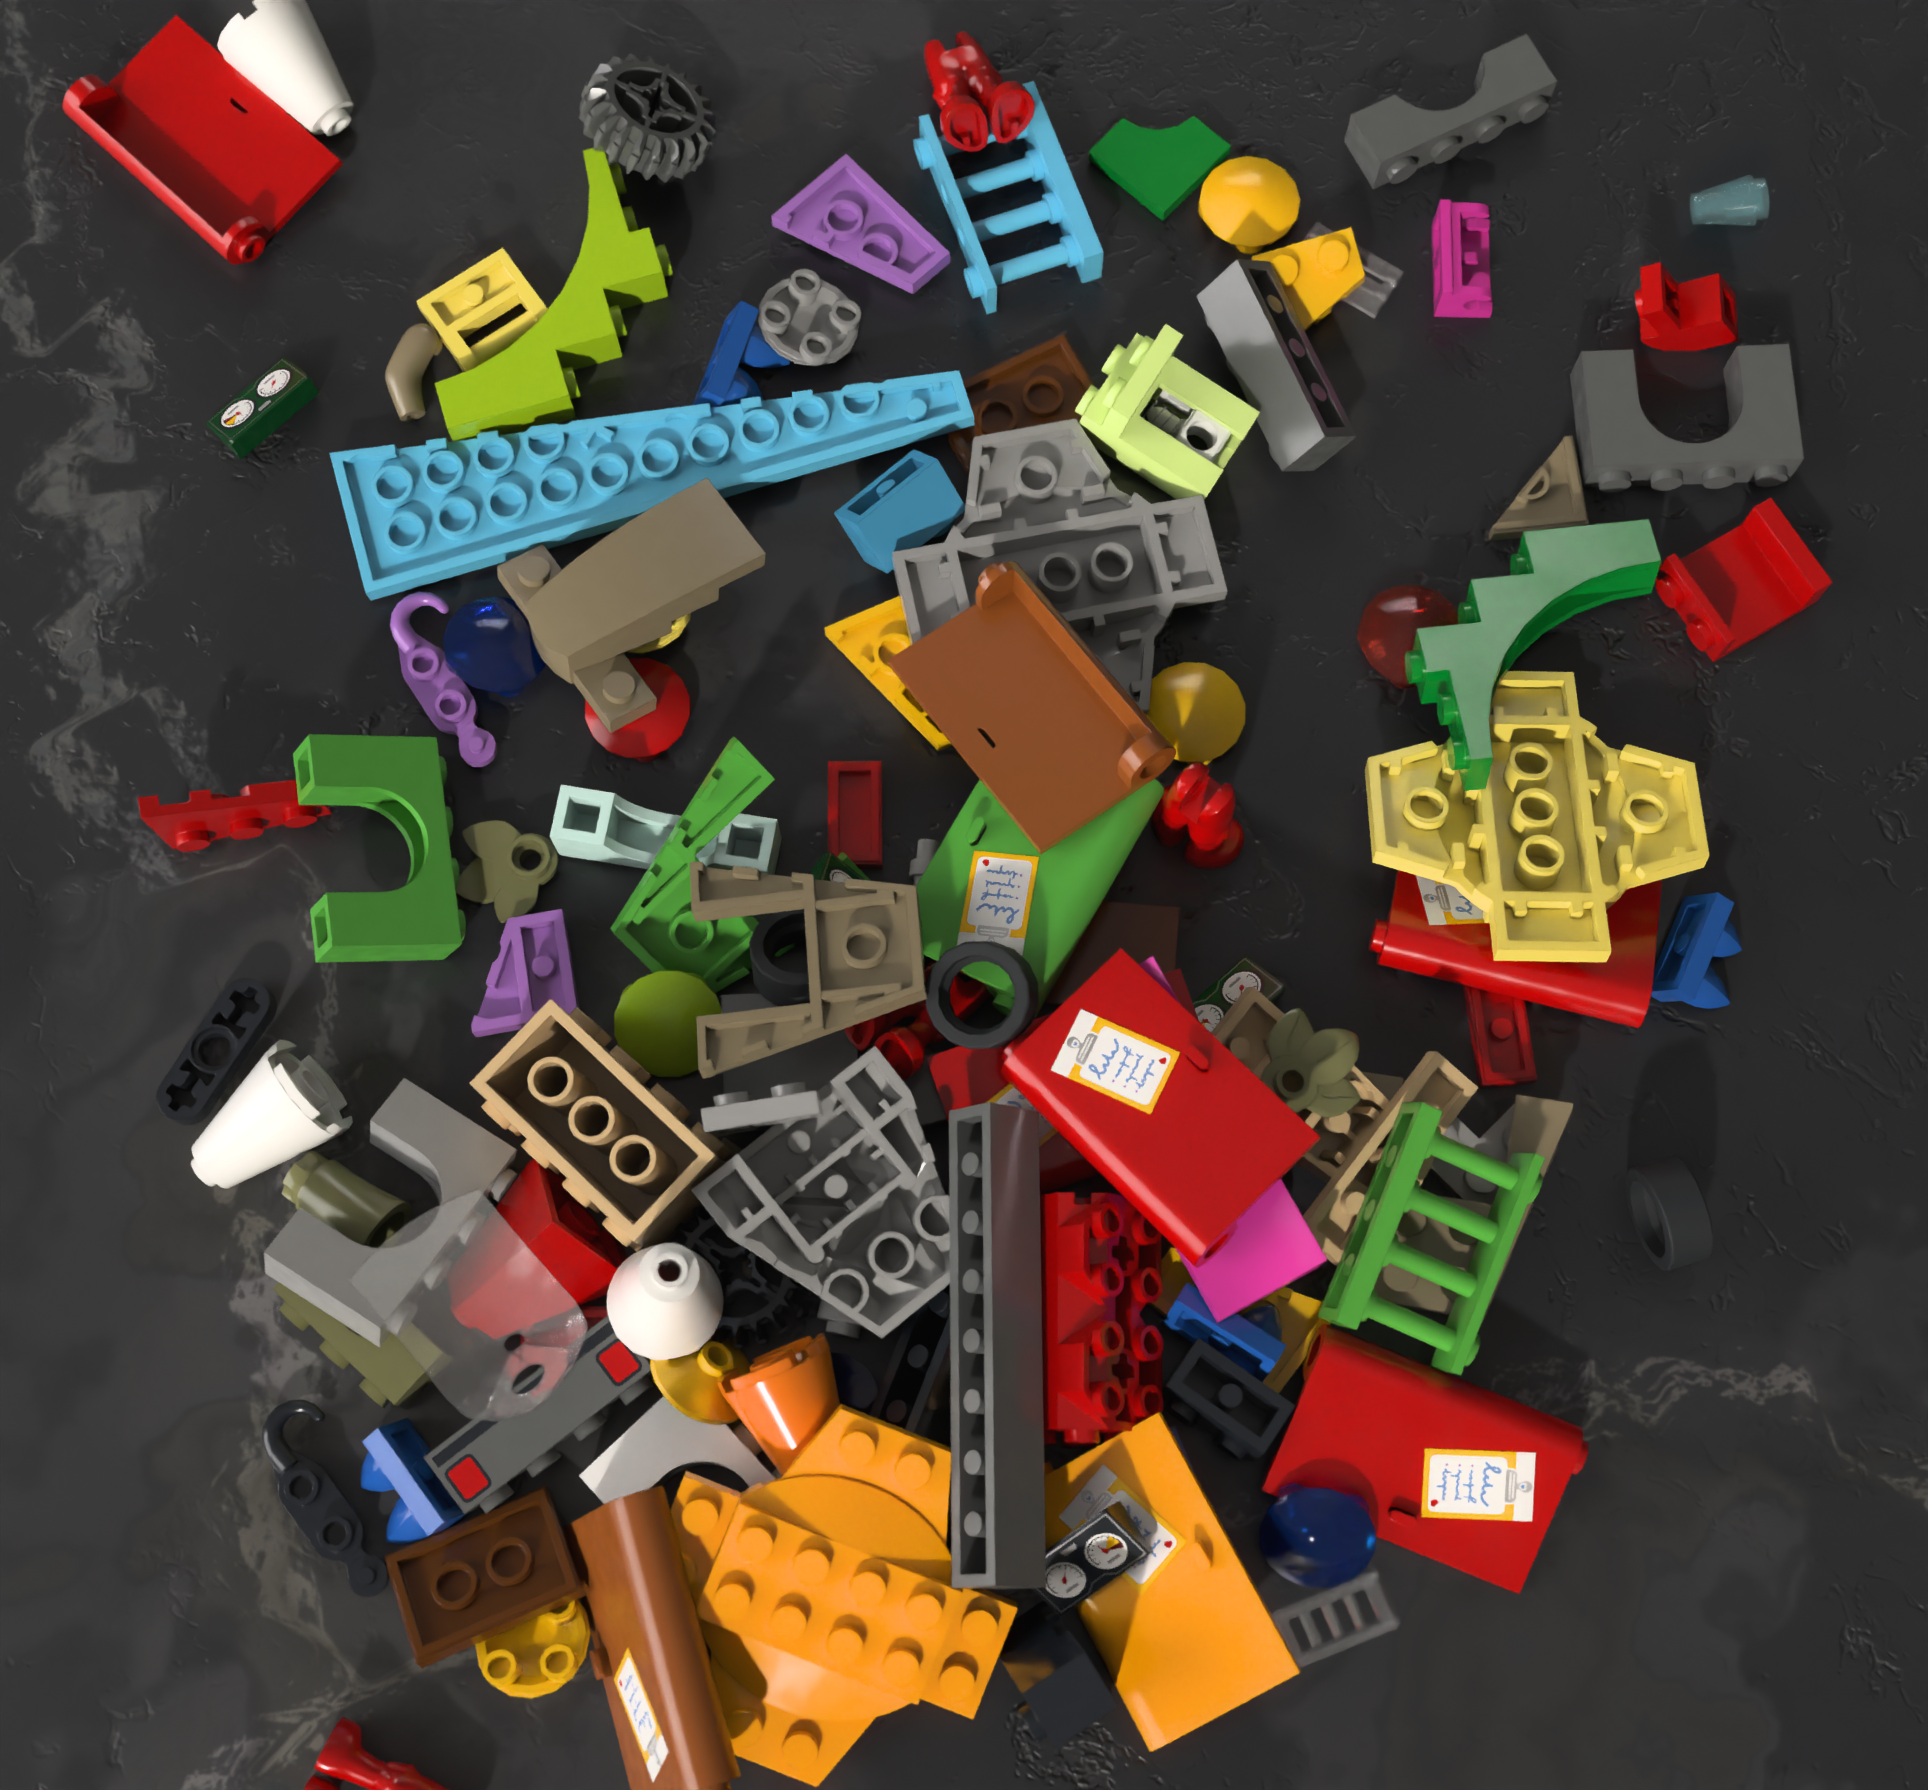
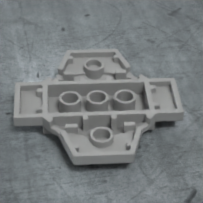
[892,418,1228,715]

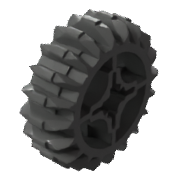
[579,53,717,182]

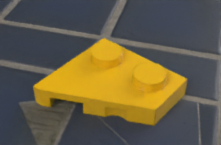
[1251,227,1365,331]

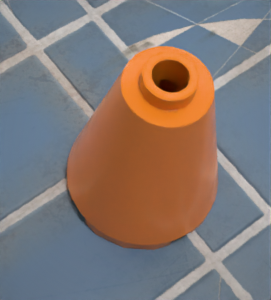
[717,1333,840,1476]

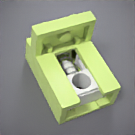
[1075,324,1260,500]

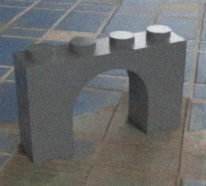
[1570,344,1804,493]

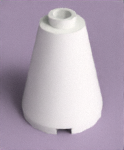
[217,0,353,136]
[191,1040,353,1189]
[607,1243,723,1360]

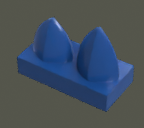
[693,301,790,407]
[1651,892,1742,1009]
[1162,1281,1287,1382]
[361,1418,470,1544]

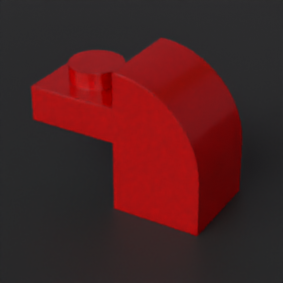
[1635,262,1739,351]

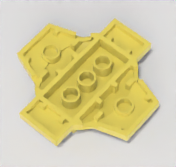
[1365,671,1710,962]

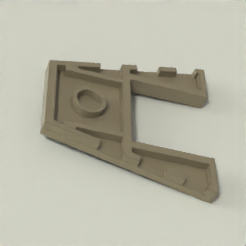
[690,862,927,1078]
[1361,1071,1574,1321]

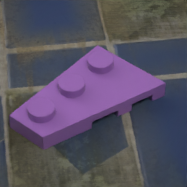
[771,154,950,294]

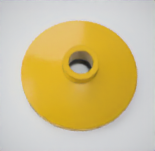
[650,1338,751,1425]

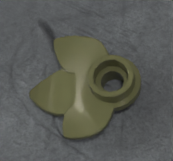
[455,820,558,923]
[1260,1008,1361,1117]

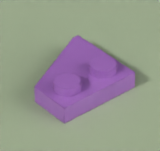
[471,909,579,1037]

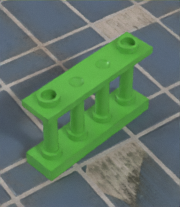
[1317,1102,1545,1375]

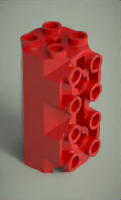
[1040,1192,1164,1449]

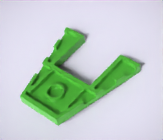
[610,736,871,993]

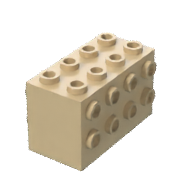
[470,999,731,1252]

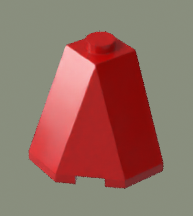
[446,1158,626,1339]

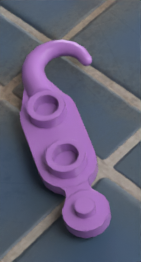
[390,592,497,767]

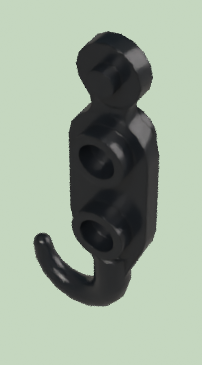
[262,1399,390,1597]

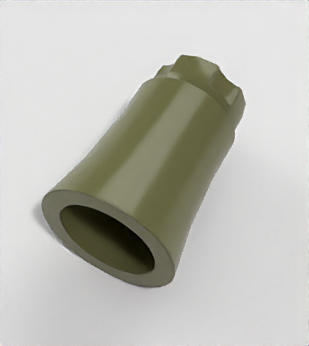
[282,1150,412,1248]

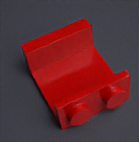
[1655,497,1833,662]

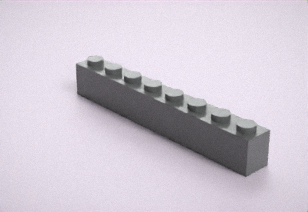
[949,1102,1046,1589]

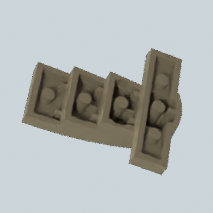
[497,478,766,733]

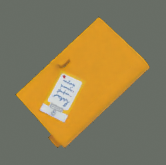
[1044,1412,1301,1751]

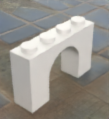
[579,1396,782,1504]

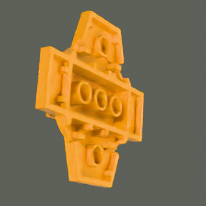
[670,1404,1018,1787]

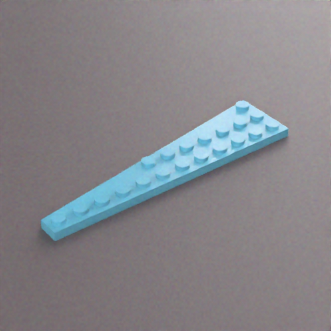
[330,370,975,601]

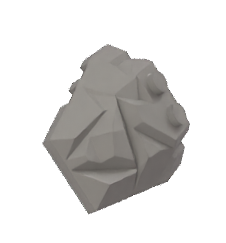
[691,1046,950,1338]

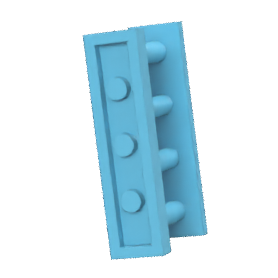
[913,81,1104,314]

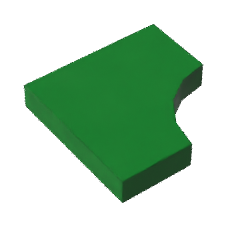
[1088,116,1231,221]

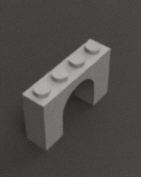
[264,1078,518,1347]

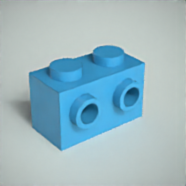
[834,449,965,573]

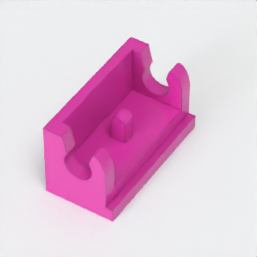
[1432,199,1493,318]

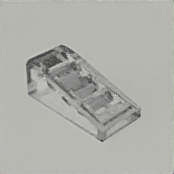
[1270,1568,1400,1668]

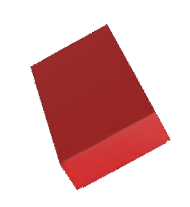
[828,761,883,869]

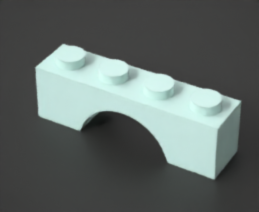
[550,785,782,875]

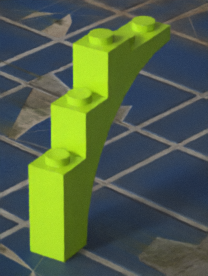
[435,148,673,441]

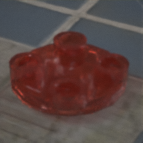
[1357,585,1459,689]

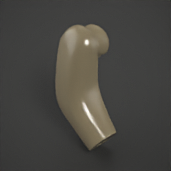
[385,324,443,422]

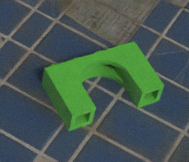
[293,734,466,963]

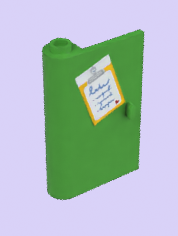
[916,779,1164,1017]

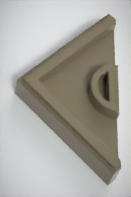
[1489,435,1589,541]

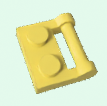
[416,248,547,372]

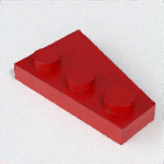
[137,780,332,852]

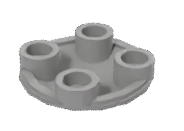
[758,269,861,366]

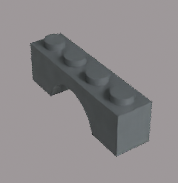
[1344,34,1557,189]

